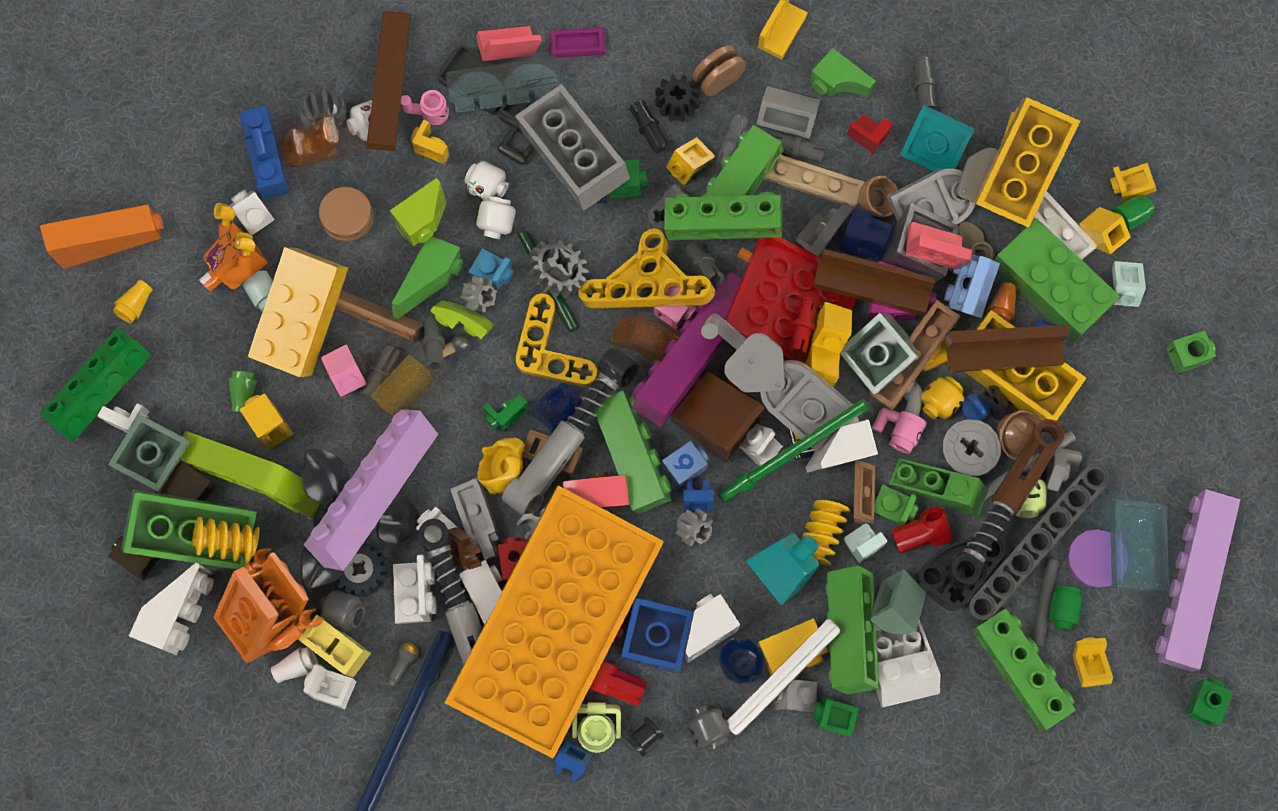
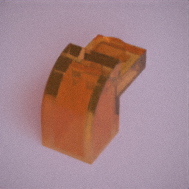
[281,116,340,167]
[609,315,679,362]

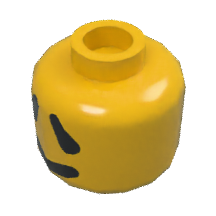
[921,376,964,419]

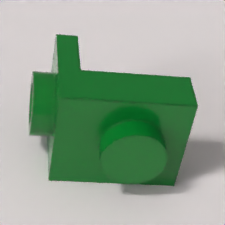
[813,697,859,737]

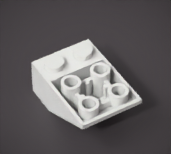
[129,563,214,655]
[876,619,940,707]

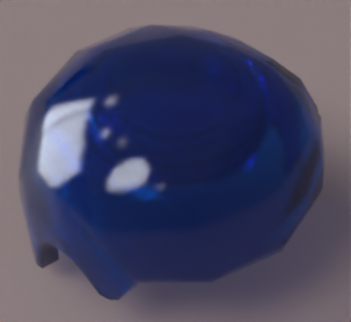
[719,638,765,684]

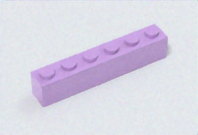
[304,409,438,571]
[1155,489,1240,672]

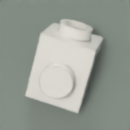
[229,190,274,235]
[303,664,357,709]

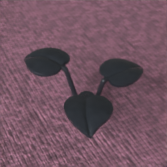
[301,449,420,588]

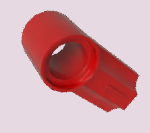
[890,507,954,554]
[589,661,648,707]

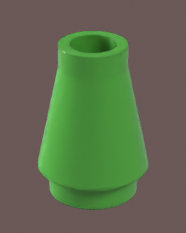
[228,371,258,412]

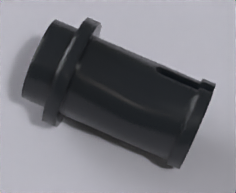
[981,385,1014,421]

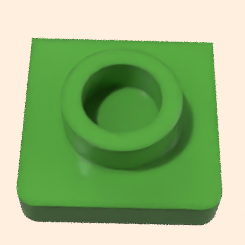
[874,485,919,526]

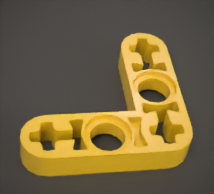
[516,293,597,387]

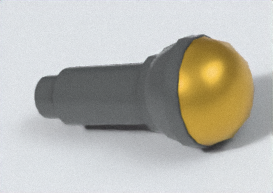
[387,643,419,687]

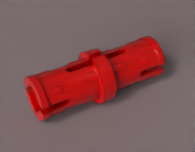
[788,296,820,357]

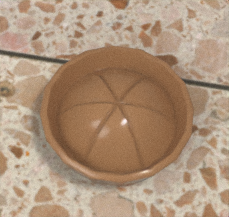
[996,410,1043,460]

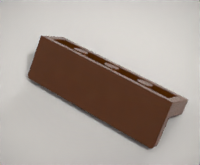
[813,249,936,317]
[945,325,1069,372]

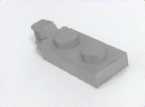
[451,478,500,561]

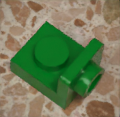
[482,394,529,432]

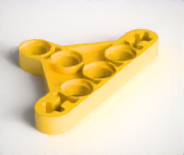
[578,228,715,309]

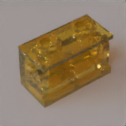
[370,354,434,419]

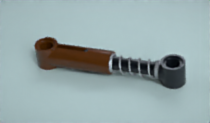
[948,419,1064,589]

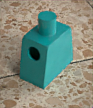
[746,533,819,606]

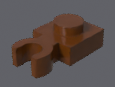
[448,527,482,569]

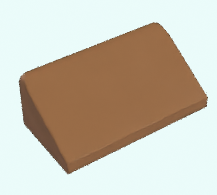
[854,460,875,524]

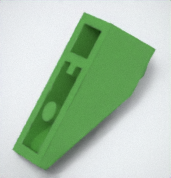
[392,236,463,319]

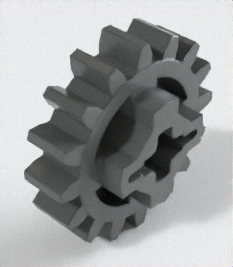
[527,238,589,298]

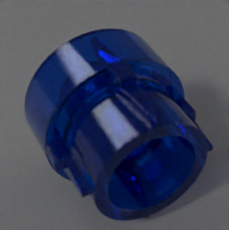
[839,205,893,260]

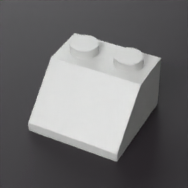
[806,417,878,473]
[684,594,740,663]

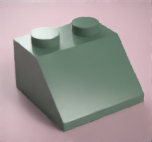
[840,313,919,395]
[108,414,190,493]

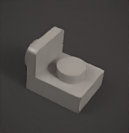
[1046,447,1082,491]

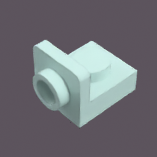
[1112,261,1146,307]
[843,523,888,563]

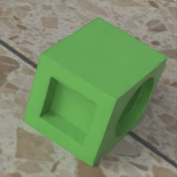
[1166,330,1216,374]

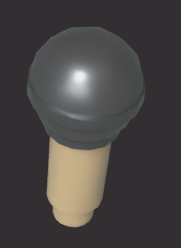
[443,333,471,358]

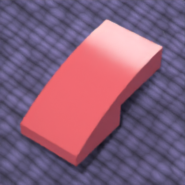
[563,475,630,508]

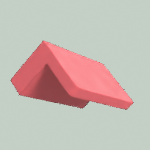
[476,26,542,61]
[906,222,972,269]

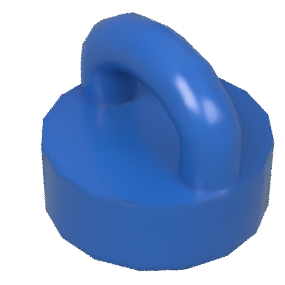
[961,393,991,421]

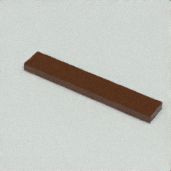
[367,11,411,151]

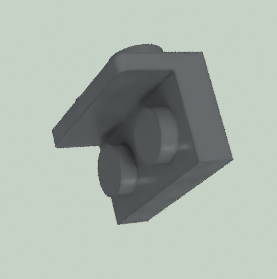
[796,202,854,257]

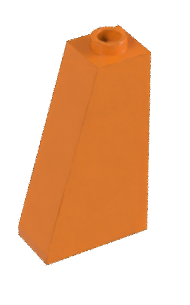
[40,205,164,269]

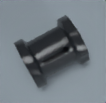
[625,716,665,757]

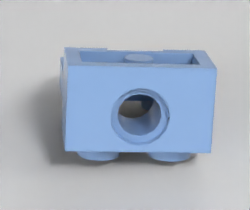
[944,254,1000,318]

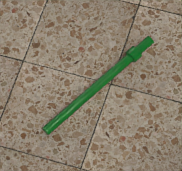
[720,399,869,502]

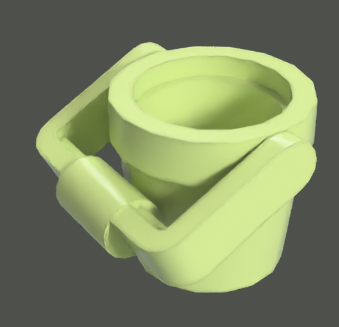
[572,702,621,753]

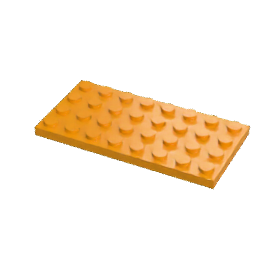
[444,485,664,758]

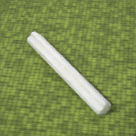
[727,619,840,735]

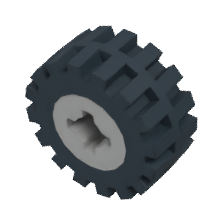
[335,543,388,597]

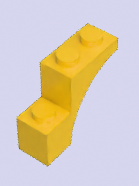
[805,302,852,387]

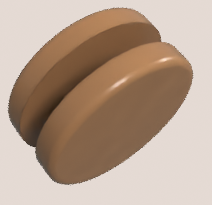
[693,45,746,96]
[319,187,374,242]

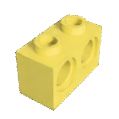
[298,615,371,677]

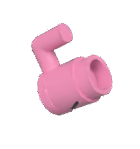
[401,90,449,125]
[871,407,927,454]

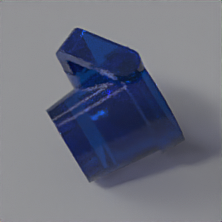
[533,382,583,434]

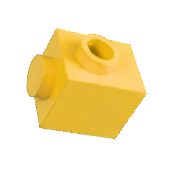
[1079,207,1131,254]

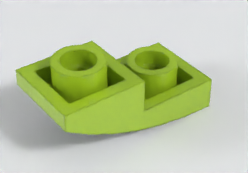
[430,300,495,339]

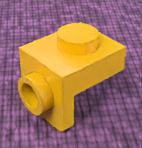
[1110,163,1157,202]
[1073,637,1113,687]

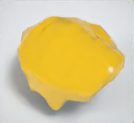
[477,438,525,495]

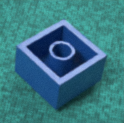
[621,598,694,674]

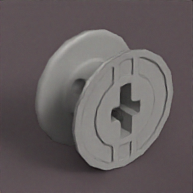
[943,419,1001,476]

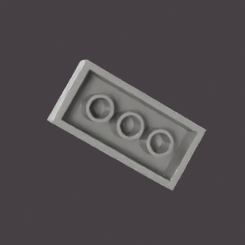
[515,84,630,211]

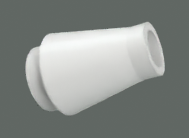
[271,647,318,683]

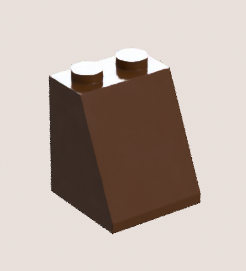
[671,372,765,464]

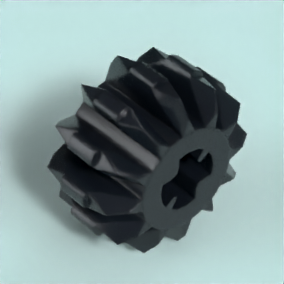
[654,74,701,122]

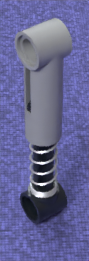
[502,348,639,516]
[417,519,482,665]

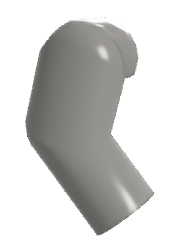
[903,380,923,416]

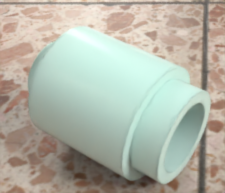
[242,270,273,312]

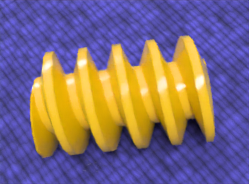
[801,500,851,566]
[192,516,260,564]

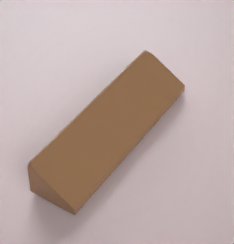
[335,290,424,342]
[869,300,960,410]

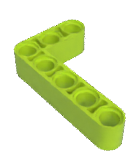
[179,431,321,520]

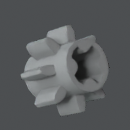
[461,276,498,313]
[676,508,713,546]

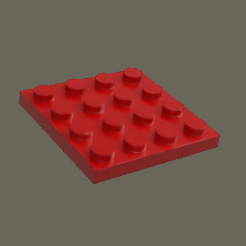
[725,238,856,364]

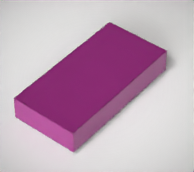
[549,27,606,59]

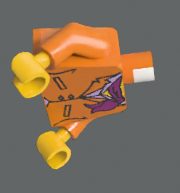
[199,203,268,292]

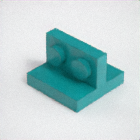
[900,105,975,171]

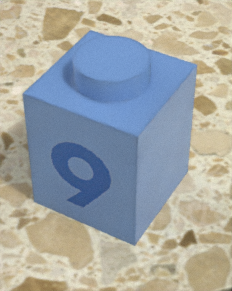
[662,441,709,489]

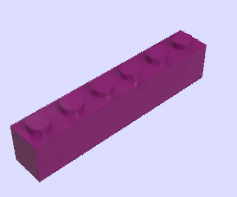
[632,271,742,427]

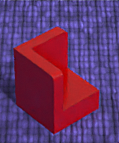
[847,115,893,154]

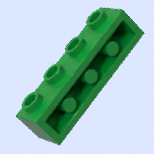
[39,327,151,442]

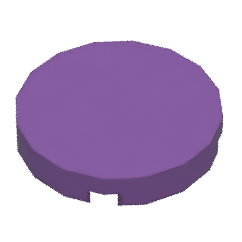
[1067,529,1128,588]

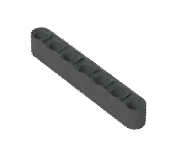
[965,464,1109,623]

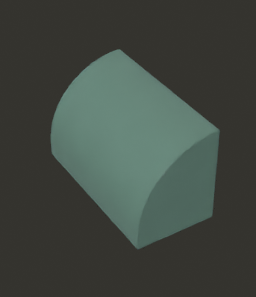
[870,569,927,635]

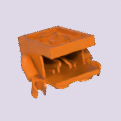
[213,548,323,664]

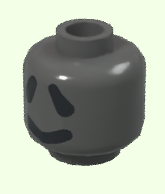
[687,704,731,752]

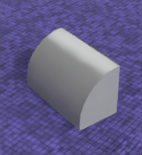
[756,86,820,139]

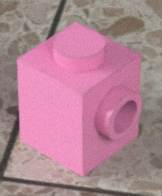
[653,286,697,330]
[321,344,367,397]

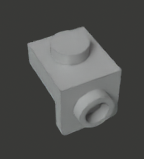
[770,679,817,713]

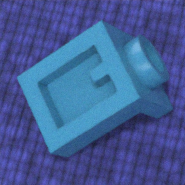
[468,249,514,290]

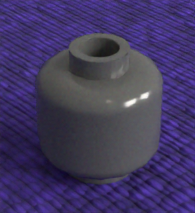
[318,589,365,632]

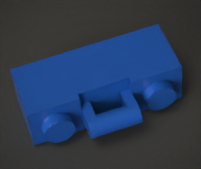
[239,105,290,199]

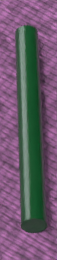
[518,231,579,333]

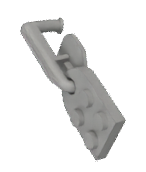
[887,148,998,224]
[701,313,853,451]

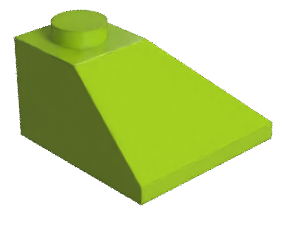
[390,178,446,246]

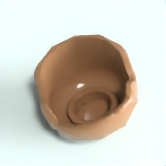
[858,176,898,219]

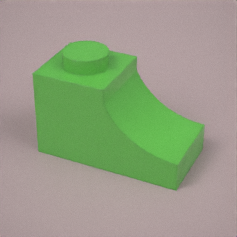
[809,48,876,98]

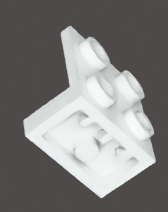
[393,555,437,624]

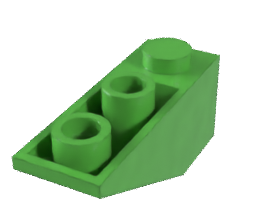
[889,458,988,517]

